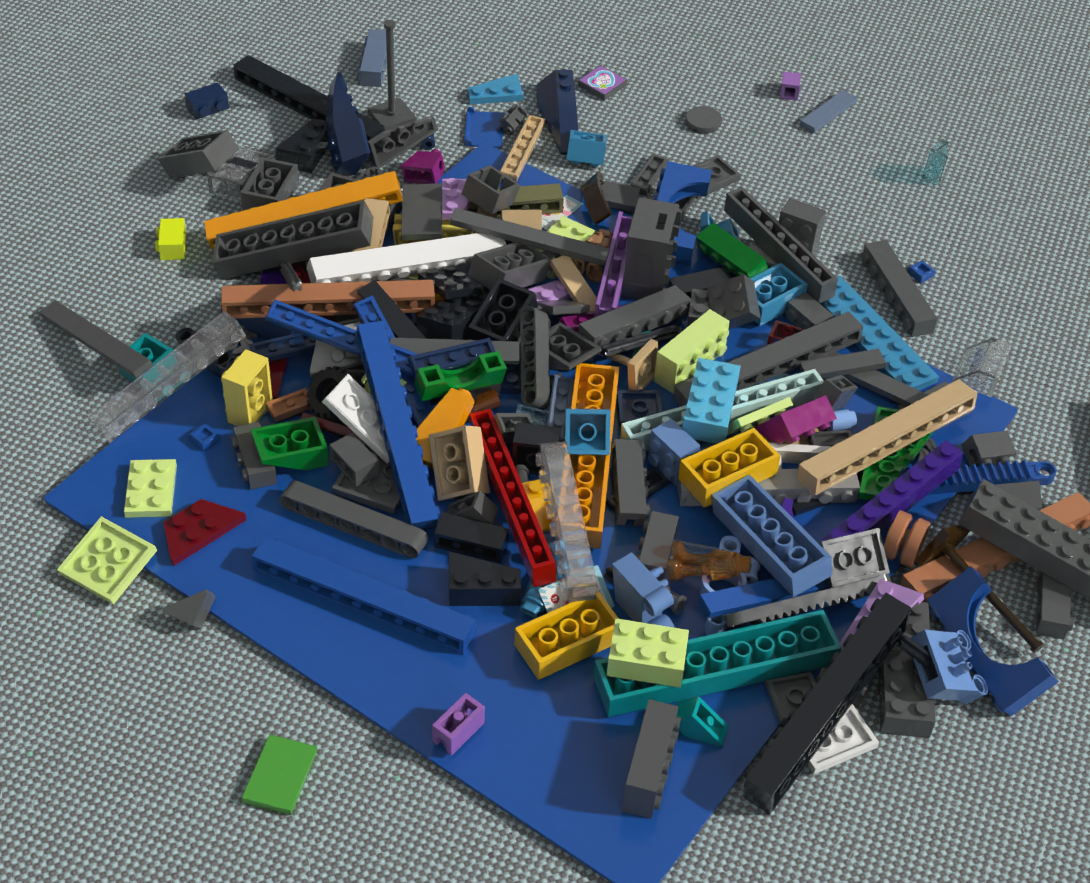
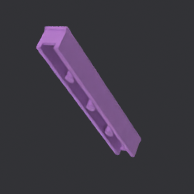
[594,211,633,318]

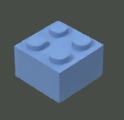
[648,419,700,486]

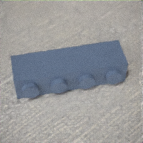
[357,29,387,87]

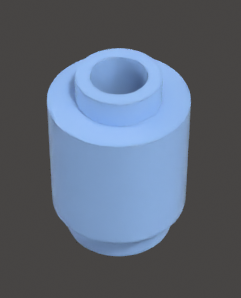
[827,409,857,431]

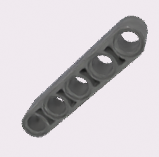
[520,306,550,411]

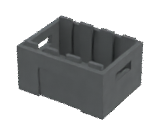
[622,197,682,300]

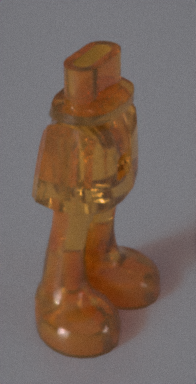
[667,541,751,581]

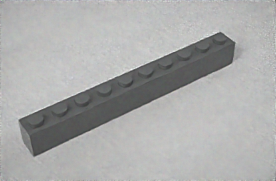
[674,311,863,407]

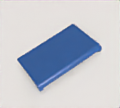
[464,107,504,148]

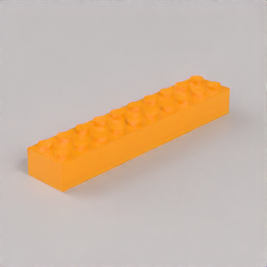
[555,363,619,549]

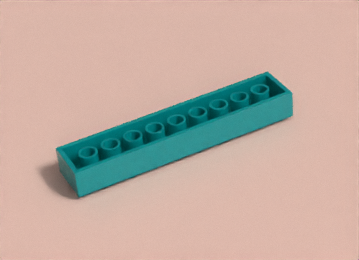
[593,610,842,717]

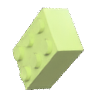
[607,618,689,688]

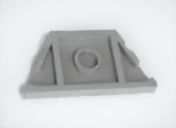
[310,322,363,377]

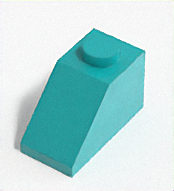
[675,696,729,747]

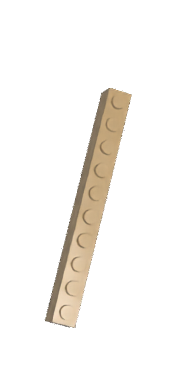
[797,379,978,495]

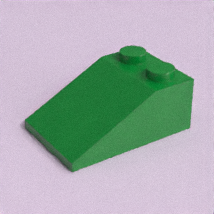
[250,416,328,470]

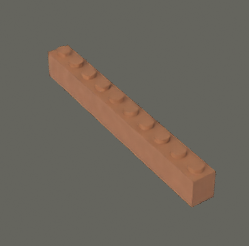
[222,280,435,319]
[900,492,1090,605]

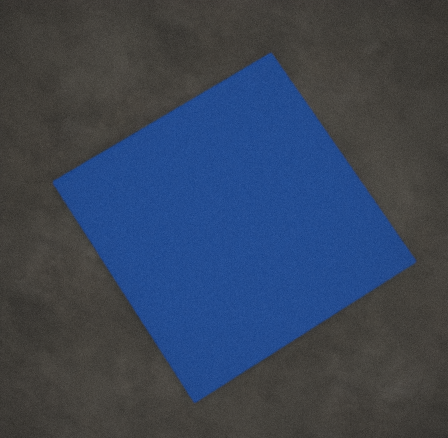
[44,143,1018,883]

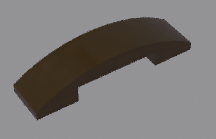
[582,171,612,225]

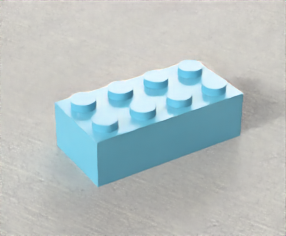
[682,358,741,444]

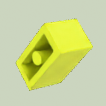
[155,218,187,260]

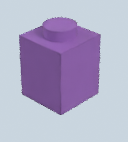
[780,71,801,100]

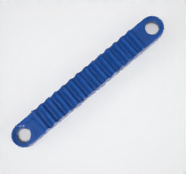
[902,460,1057,495]

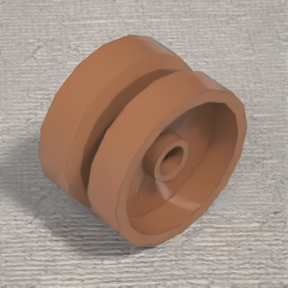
[884,510,931,569]

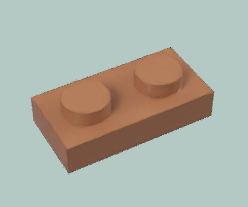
[266,388,310,422]

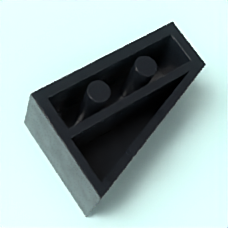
[275,118,328,173]
[449,552,521,606]

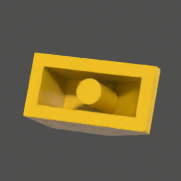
[522,479,556,532]

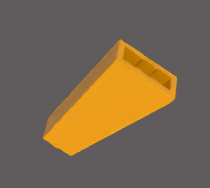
[416,388,475,469]

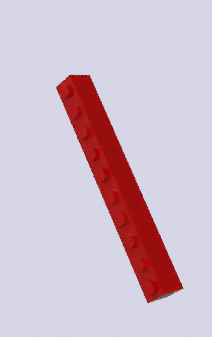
[470,409,556,587]

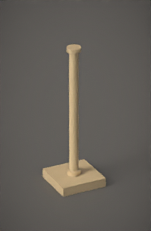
[550,326,658,390]

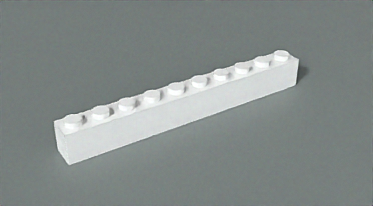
[306,233,506,283]

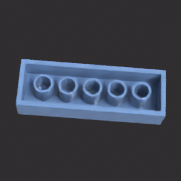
[712,474,832,597]

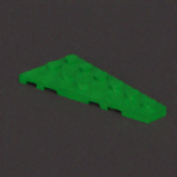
[858,406,935,501]

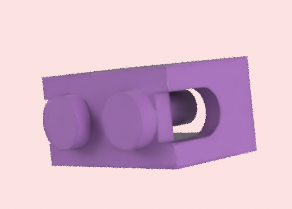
[432,693,485,756]

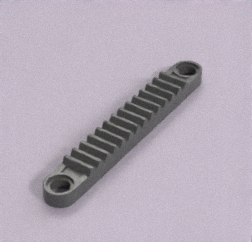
[724,574,891,628]

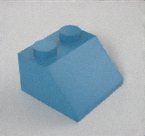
[566,130,607,167]
[564,408,611,455]

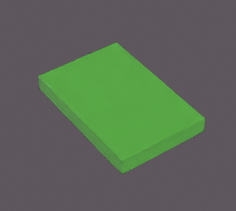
[242,734,318,815]

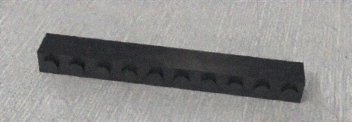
[233,55,385,141]

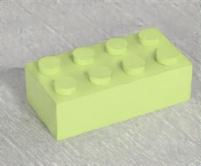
[654,309,730,394]

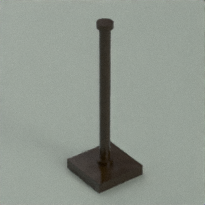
[915,525,1044,653]

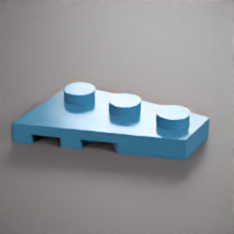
[467,74,523,105]

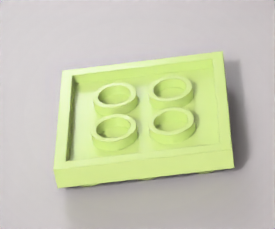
[57,516,157,605]

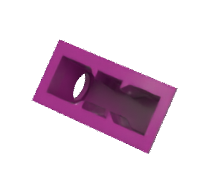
[401,149,445,184]

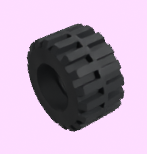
[306,366,365,425]

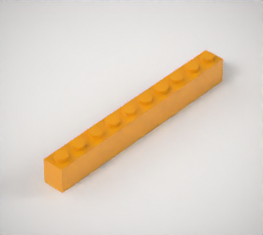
[204,171,403,251]

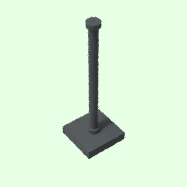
[368,20,417,131]

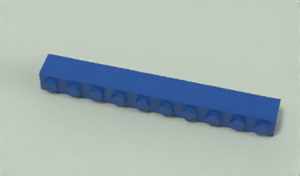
[355,321,440,530]
[252,536,476,655]

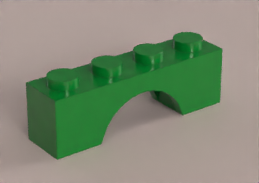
[414,351,507,401]

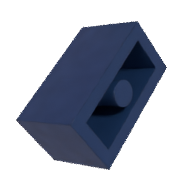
[184,82,229,120]

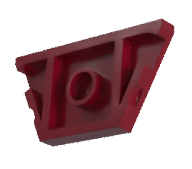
[163,499,246,566]

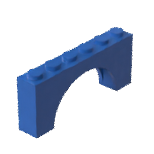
[653,161,712,263]
[927,566,1059,716]

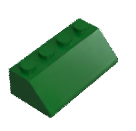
[696,223,768,278]

